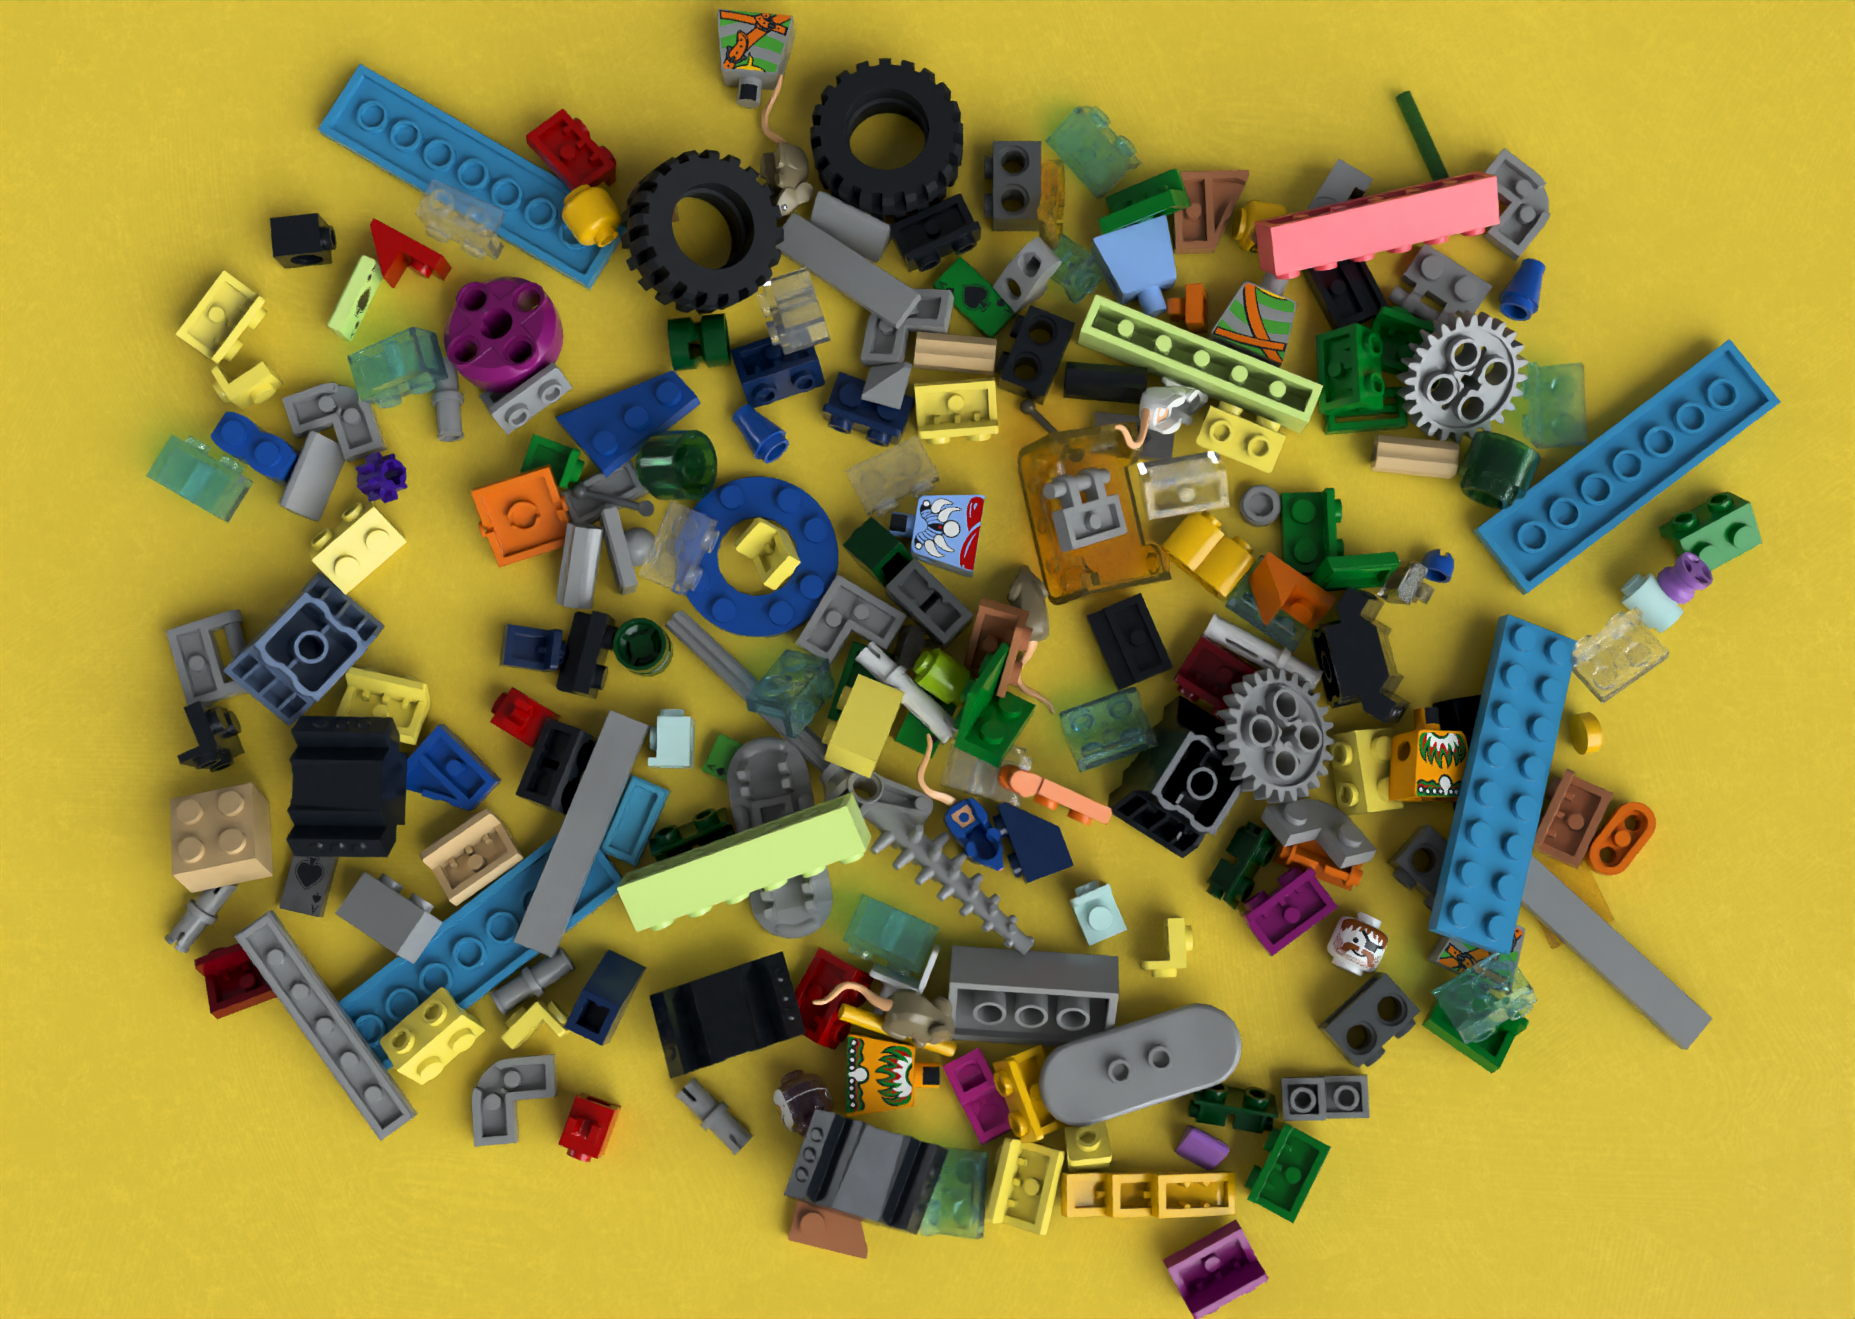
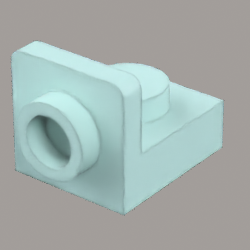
[1069,879,1127,946]

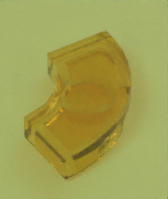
[1037,159,1065,249]

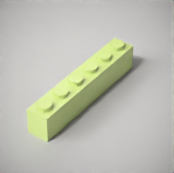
[1077,295,1323,433]
[616,792,871,932]

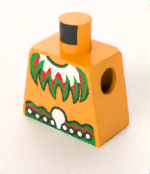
[1389,707,1469,803]
[846,1032,940,1116]

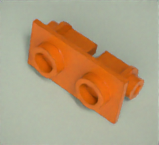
[1273,840,1363,891]

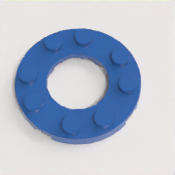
[677,477,838,638]

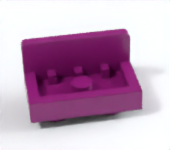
[1240,865,1338,957]
[1163,1220,1269,1319]

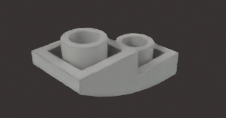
[1281,1074,1370,1121]

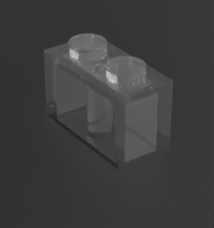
[1137,451,1229,520]

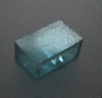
[347,327,449,409]
[146,435,253,523]
[843,894,939,978]

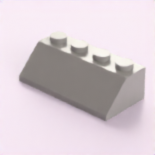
[948,945,1119,1047]

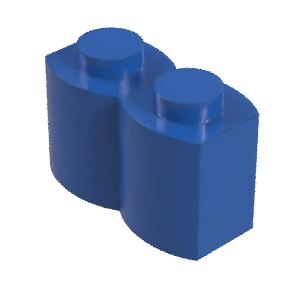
[210,412,300,486]

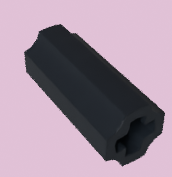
[1063,361,1147,404]

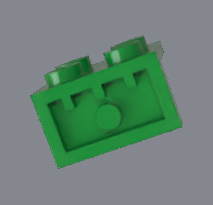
[953,642,1036,768]

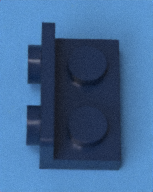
[730,325,825,408]
[822,372,915,447]

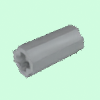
[556,522,604,609]

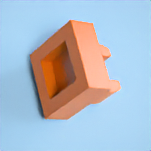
[1167,283,1208,334]

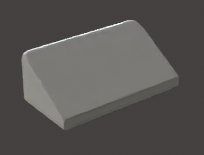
[810,191,891,263]
[279,430,345,521]

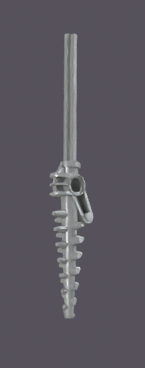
[665,610,1034,955]

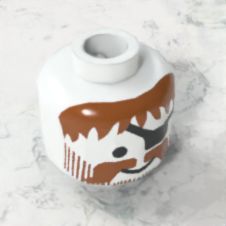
[1327,912,1389,977]

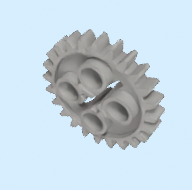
[1397,310,1528,443]
[1215,668,1335,804]

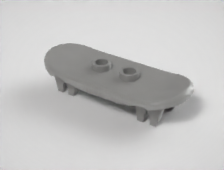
[727,737,833,939]
[1038,1003,1242,1127]

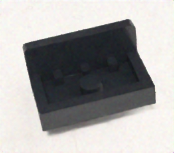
[889,193,981,272]
[556,610,618,699]
[177,701,245,772]

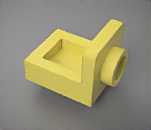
[210,361,283,411]
[734,518,801,590]
[1141,917,1193,977]
[500,1000,570,1049]
[1064,1122,1112,1172]

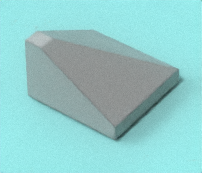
[861,362,912,410]

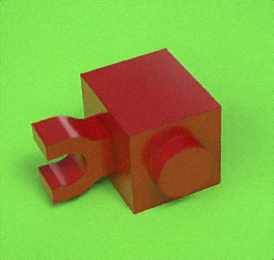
[490,687,561,748]
[558,1093,621,1162]

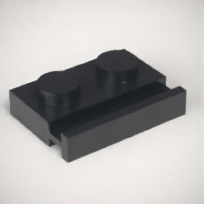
[1301,259,1389,330]
[1086,593,1173,691]

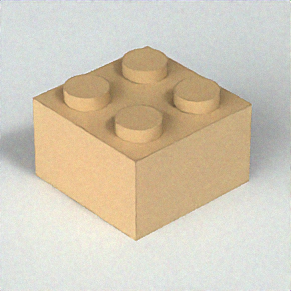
[170,782,273,893]

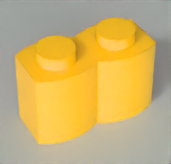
[1160,509,1256,602]

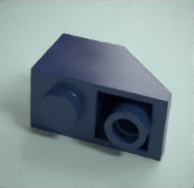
[992,802,1074,884]
[564,949,646,1046]

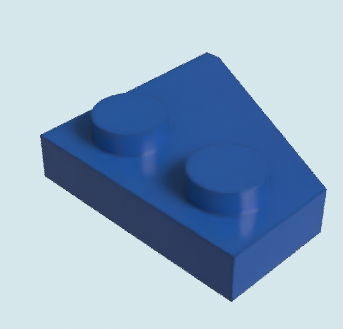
[406,724,501,811]

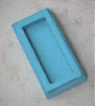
[600,775,671,867]

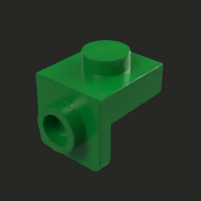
[520,434,585,489]

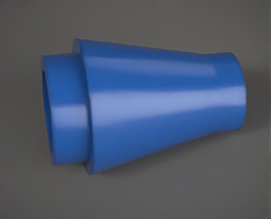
[1499,258,1546,321]
[732,404,789,464]

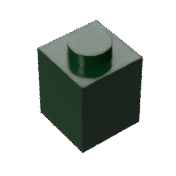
[843,517,913,589]

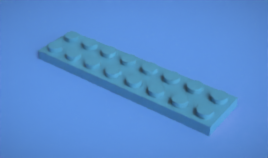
[318,64,627,290]
[1473,339,1780,595]
[1428,614,1578,956]
[339,834,623,1071]

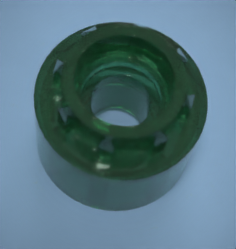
[636,430,717,501]
[1458,431,1541,509]

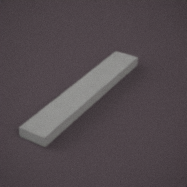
[513,710,650,957]
[1521,855,1713,1050]
[234,910,418,1141]

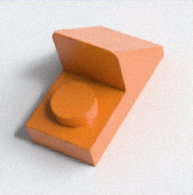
[1248,551,1337,630]

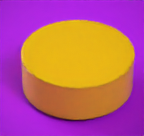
[1569,712,1602,755]

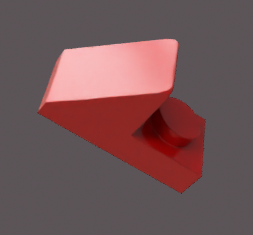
[370,218,452,288]

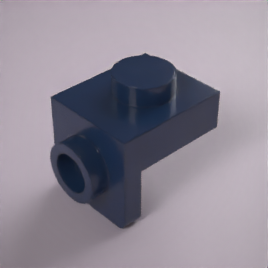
[499,624,566,672]

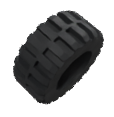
[810,58,963,222]
[620,150,784,314]

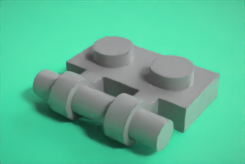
[1388,244,1492,325]
[1043,467,1128,552]

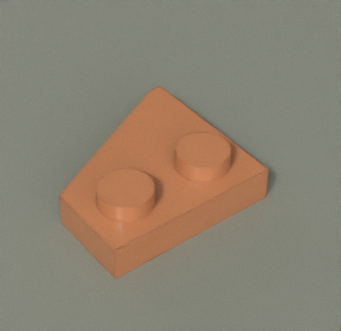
[1172,170,1249,254]
[788,1201,868,1259]

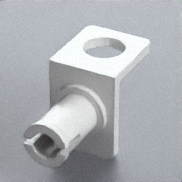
[869,944,941,1016]

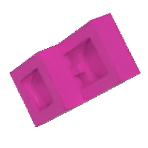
[942,1047,1012,1146]

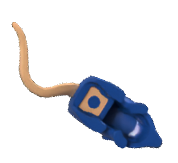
[917,733,1004,871]

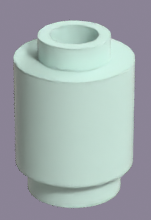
[1620,573,1684,633]

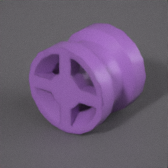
[1657,552,1713,604]

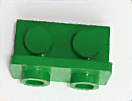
[1098,169,1191,235]
[1316,323,1385,416]
[1279,488,1344,575]

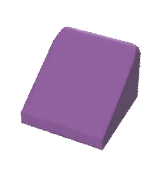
[1175,1124,1230,1171]

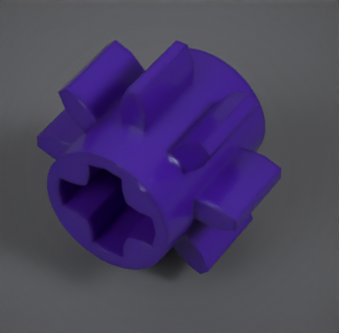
[356,452,407,503]

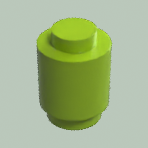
[913,648,974,707]

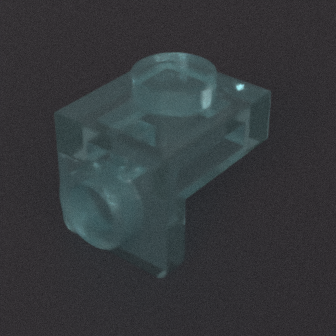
[1049,233,1103,304]

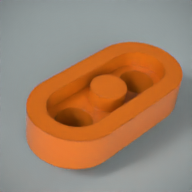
[1585,802,1656,876]

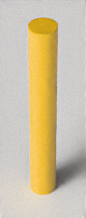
[838,1003,957,1058]

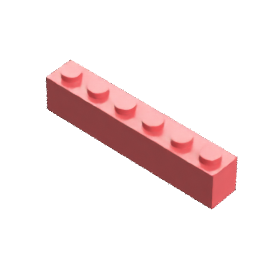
[1255,171,1500,280]

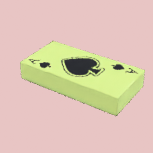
[327,255,383,342]

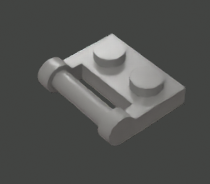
[166,610,248,706]

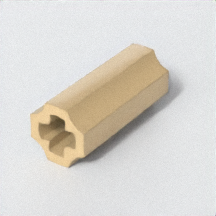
[914,331,997,375]
[1370,434,1460,479]

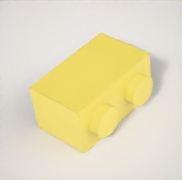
[821,674,905,778]

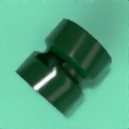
[668,313,731,371]
[613,618,673,677]

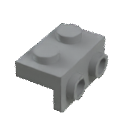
[479,363,573,435]

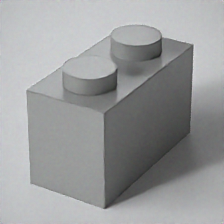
[335,871,443,964]

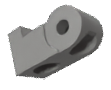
[1308,159,1373,209]
[993,237,1062,313]

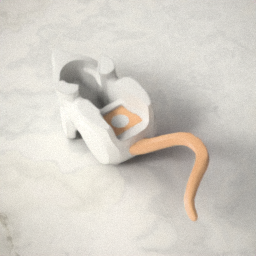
[1115,377,1208,449]

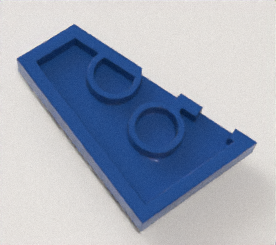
[555,370,700,478]

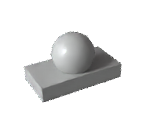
[599,507,658,596]

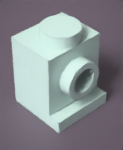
[648,709,695,769]

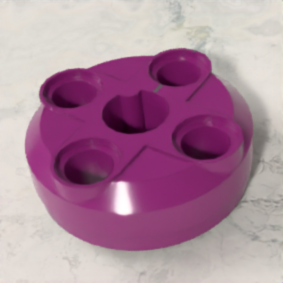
[444,277,563,393]

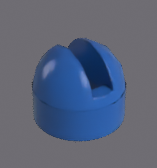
[1419,549,1454,583]

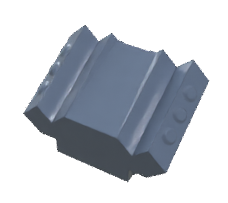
[223,572,385,726]

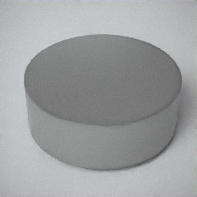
[1239,485,1281,527]

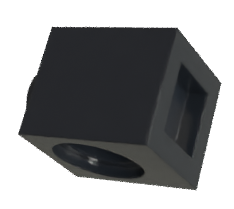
[270,213,337,269]

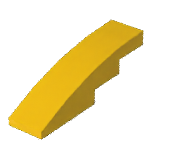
[1061,1171,1236,1219]

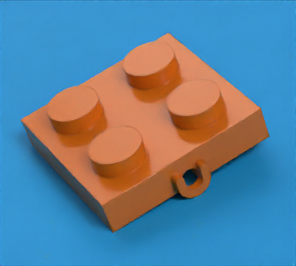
[471,464,571,568]

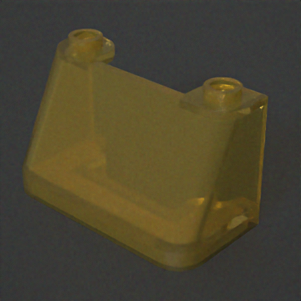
[1017,421,1172,605]

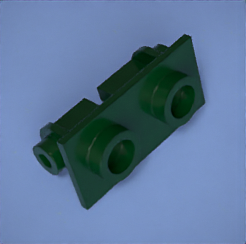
[650,807,736,862]
[1206,821,1276,910]
[1188,1082,1278,1134]

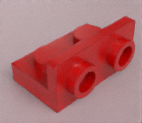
[526,109,617,191]
[795,947,874,1050]

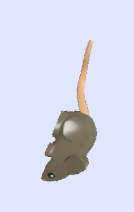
[760,74,814,216]
[1007,565,1055,714]
[812,982,955,1048]

